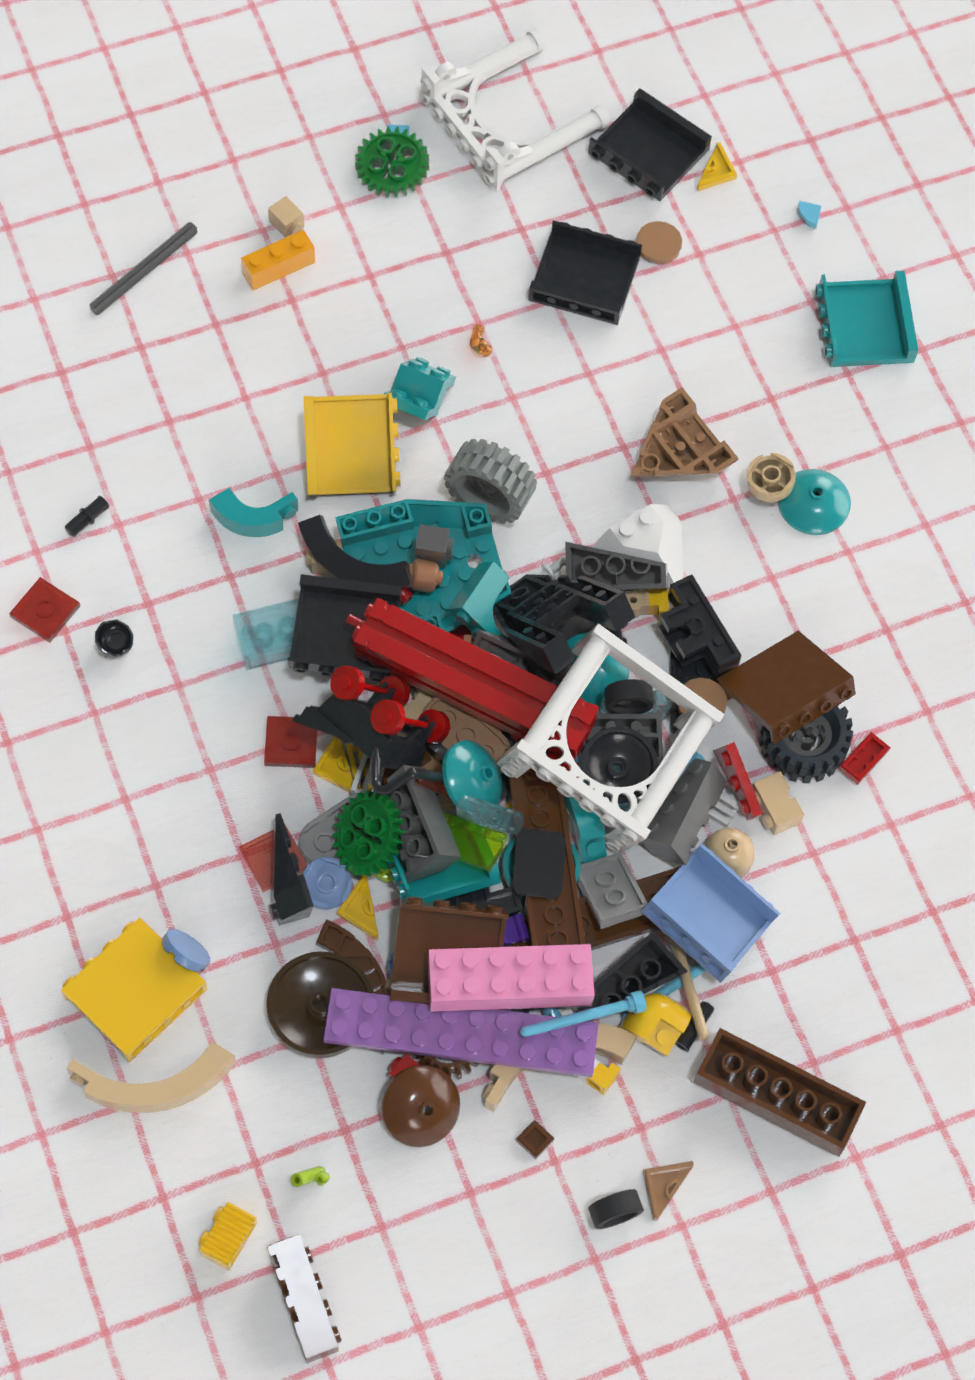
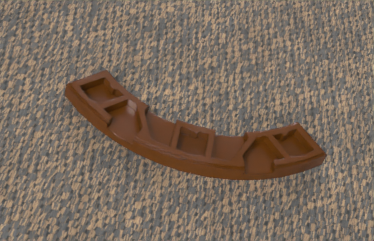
[316,919,389,1055]

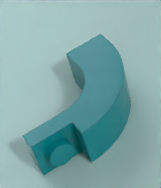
[209,488,298,537]
[564,780,607,863]

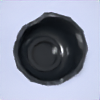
[95,619,134,658]

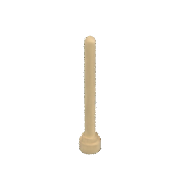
[662,931,709,1041]

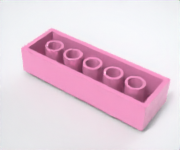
[428,944,595,1012]

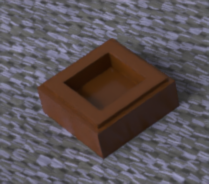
[516,1120,555,1160]

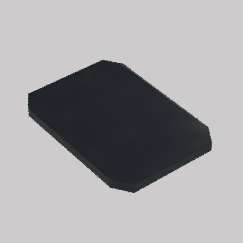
[512,828,566,899]

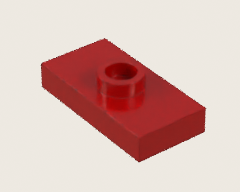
[838,732,891,785]

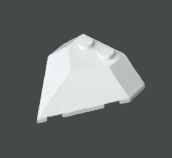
[592,504,684,593]

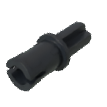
[64,495,109,537]
[675,1001,714,1052]

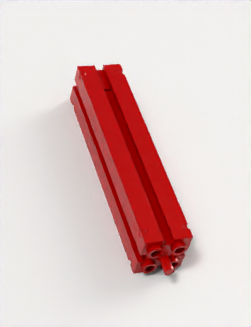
[346,598,599,761]

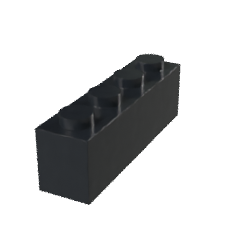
[571,932,688,1022]

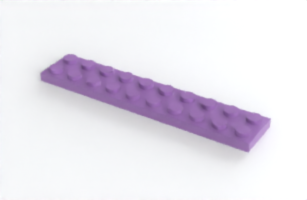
[324,988,599,1077]

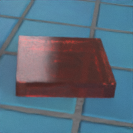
[9,577,81,643]
[264,716,318,768]
[239,825,308,893]

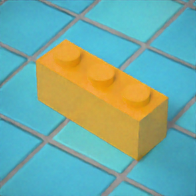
[241,229,315,291]

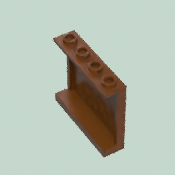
[717,630,856,744]
[389,896,509,1004]

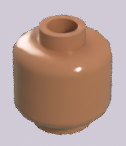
[408,558,443,593]

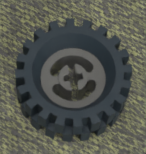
[759,705,853,783]

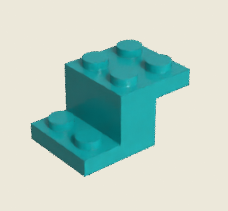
[384,357,456,420]

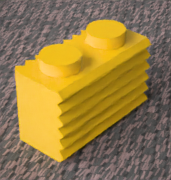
[198,1202,258,1271]

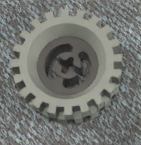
[444,439,537,524]

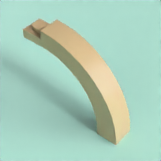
[483,1023,636,1112]
[66,1042,236,1113]

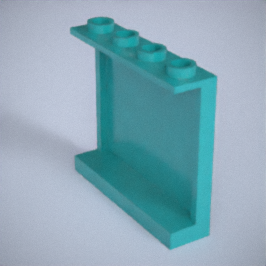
[815,270,919,367]
[378,810,501,903]

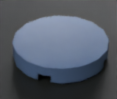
[302,857,353,910]
[162,929,210,972]

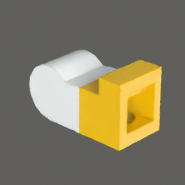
[576,1059,621,1096]

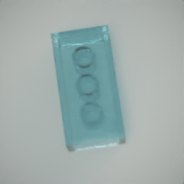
[233,598,299,670]

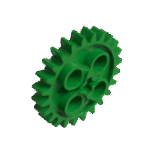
[355,127,429,198]
[332,791,405,877]

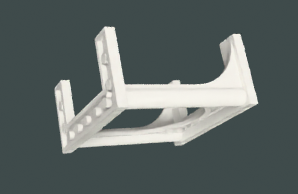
[496,624,724,853]

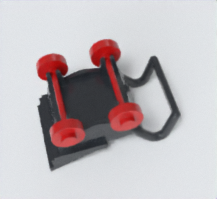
[292,665,450,796]

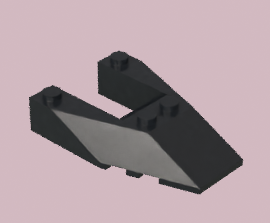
[493,574,635,674]

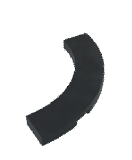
[298,515,414,589]

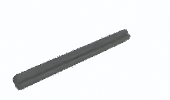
[89,222,198,315]

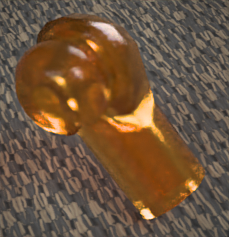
[469,324,493,357]

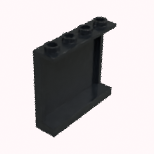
[588,88,712,201]
[528,220,643,325]
[287,574,402,683]

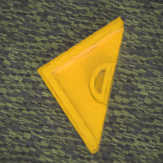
[697,142,737,191]
[313,736,353,794]
[337,875,379,941]

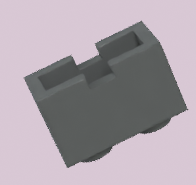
[415,524,454,568]

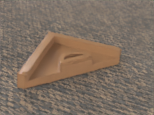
[643,1161,694,1221]

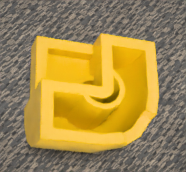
[619,993,692,1056]

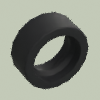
[604,679,654,714]
[588,1189,644,1229]

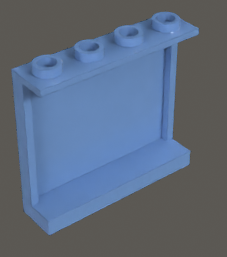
[641,844,781,983]

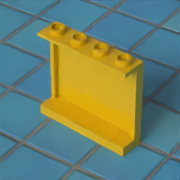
[303,393,401,495]
[61,917,208,1063]

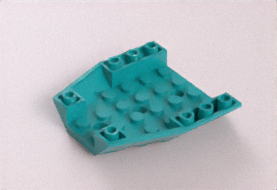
[335,499,511,633]

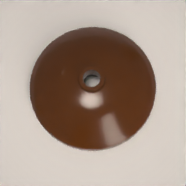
[381,1065,460,1147]

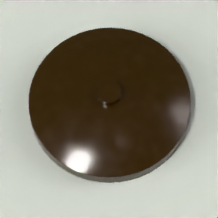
[266,952,373,1058]

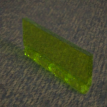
[443,812,508,872]

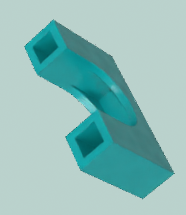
[449,561,510,639]

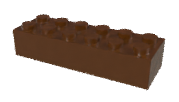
[693,1028,867,1157]

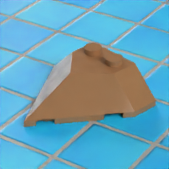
[631,387,739,477]

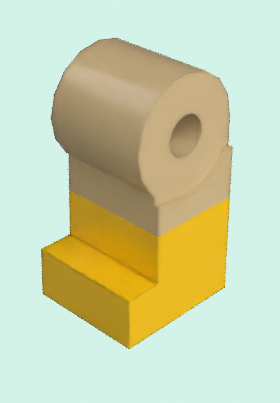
[625,589,669,621]

